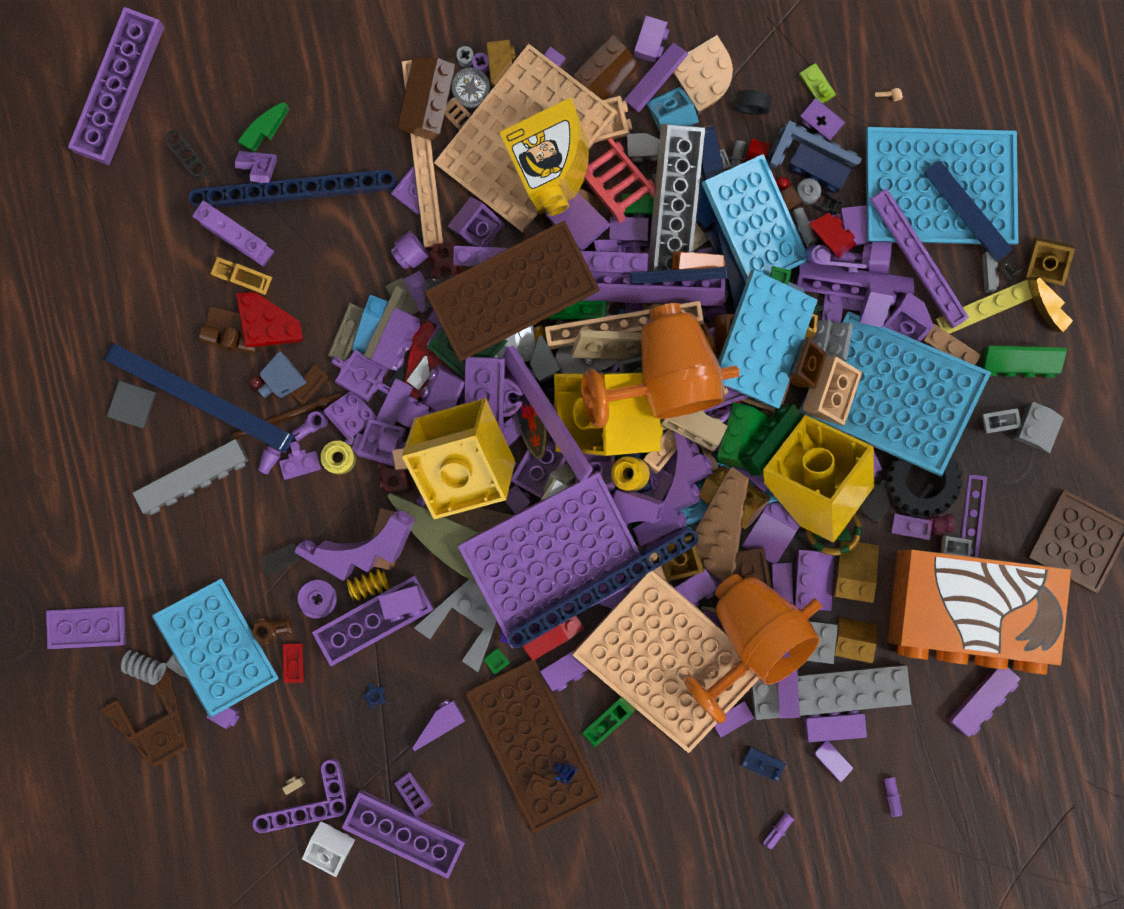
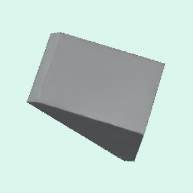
[982,408,1022,434]
[940,536,972,557]

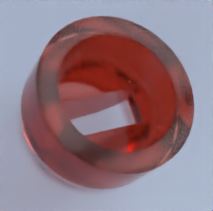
[248,375,265,390]

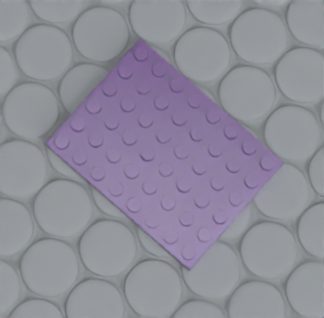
[457,471,641,648]

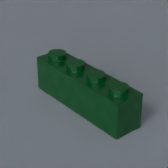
[739,404,803,476]

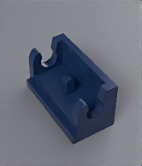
[740,746,786,782]

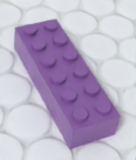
[312,576,435,667]
[342,790,466,879]

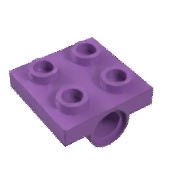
[324,392,377,441]
[356,419,406,466]

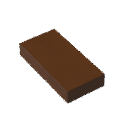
[290,364,330,405]

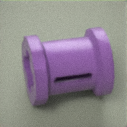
[472,53,489,74]

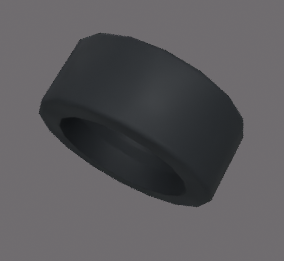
[734,90,772,115]

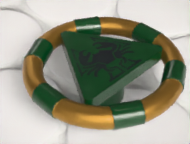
[805,514,862,556]

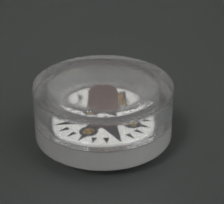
[452,67,490,109]

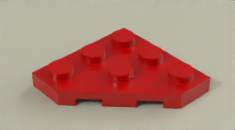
[236,292,303,348]
[405,321,454,400]

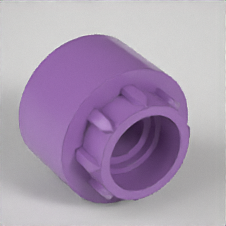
[391,230,429,269]
[862,241,892,274]

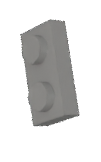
[982,252,999,293]

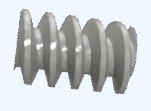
[121,650,166,685]

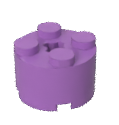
[396,395,437,428]

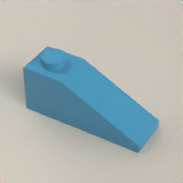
[352,295,388,355]

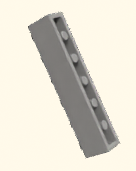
[133,439,249,515]

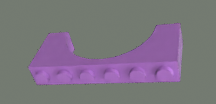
[598,489,665,609]

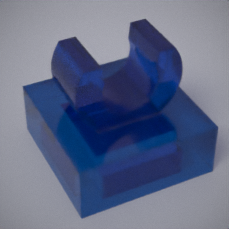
[553,762,578,785]

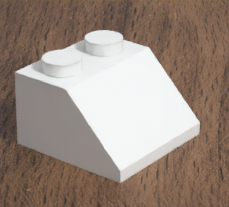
[302,822,355,877]

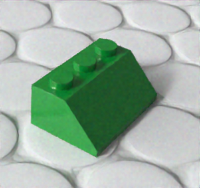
[718,402,770,470]

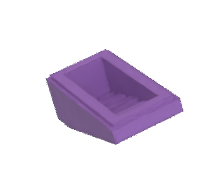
[394,772,433,816]

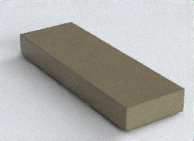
[328,303,364,361]

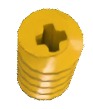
[347,569,390,601]

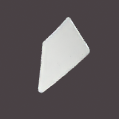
[407,356,430,389]

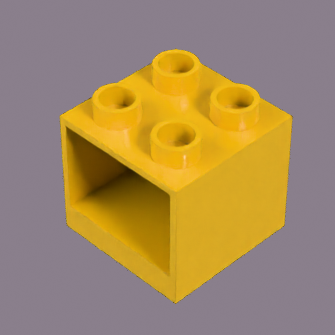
[402,398,515,519]

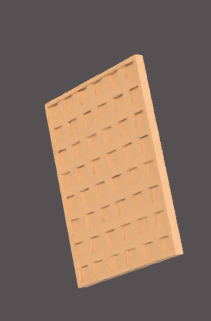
[434,44,618,233]

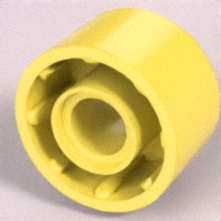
[321,441,356,475]

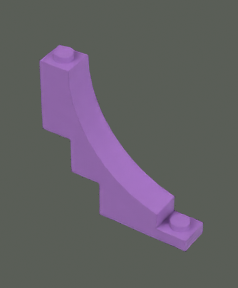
[295,510,415,581]

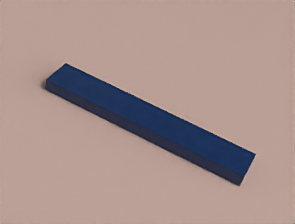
[924,160,1012,262]

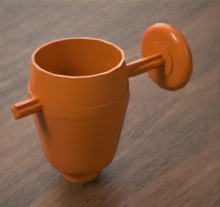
[581,303,740,428]
[684,574,823,724]

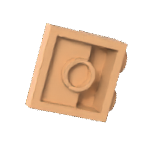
[595,96,633,143]

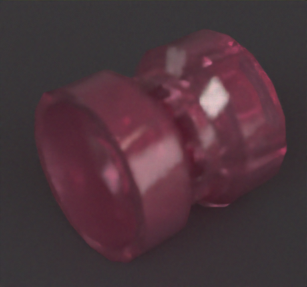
[932,514,956,535]

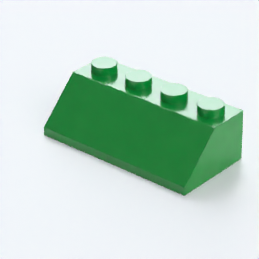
[980,346,1067,378]

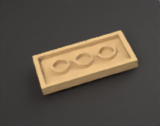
[571,329,641,360]

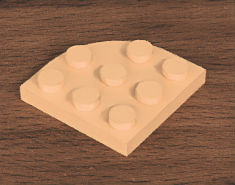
[673,35,733,113]

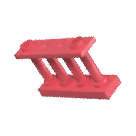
[584,138,655,224]

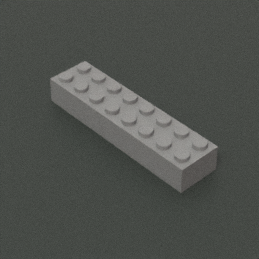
[648,124,705,271]
[751,664,912,720]

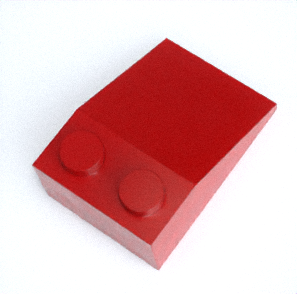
[522,616,584,661]

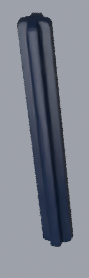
[630,267,728,284]

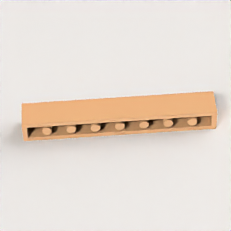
[545,301,704,349]

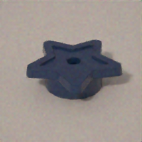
[362,683,386,708]

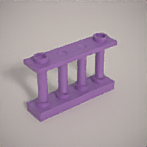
[192,201,274,267]

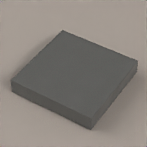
[107,381,157,429]

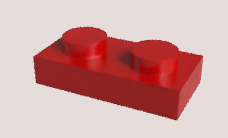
[283,643,304,683]

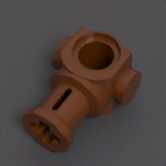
[253,617,293,646]

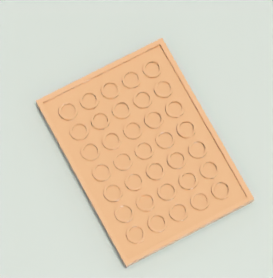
[572,570,759,753]

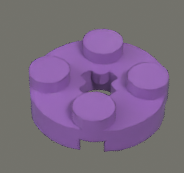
[298,580,337,618]

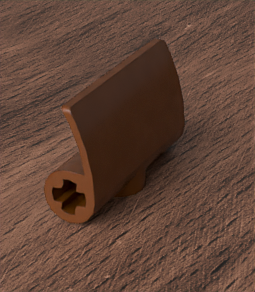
[199,307,259,355]

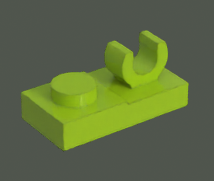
[799,63,836,104]

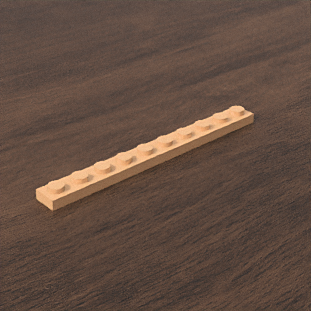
[402,60,444,248]

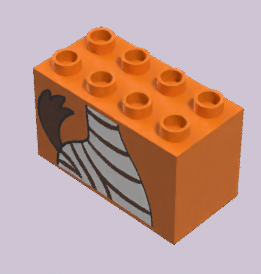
[887,550,1071,675]

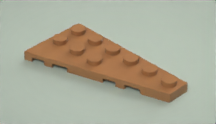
[695,467,749,582]

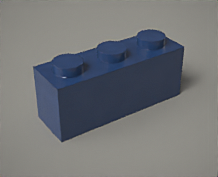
[788,143,851,193]

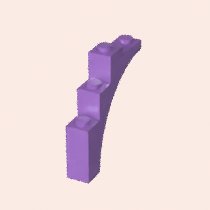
[633,431,714,547]

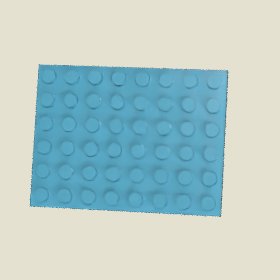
[866,127,1018,245]
[799,311,991,477]

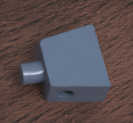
[258,351,307,398]

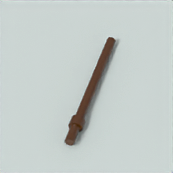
[232,392,342,439]

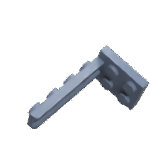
[766,120,862,170]

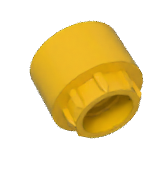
[611,457,650,491]

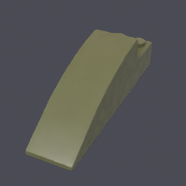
[388,493,480,583]

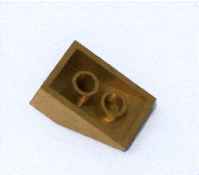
[832,541,879,603]

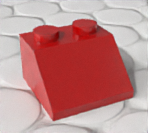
[809,213,856,259]

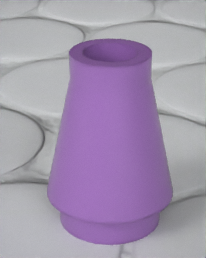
[258,444,281,474]

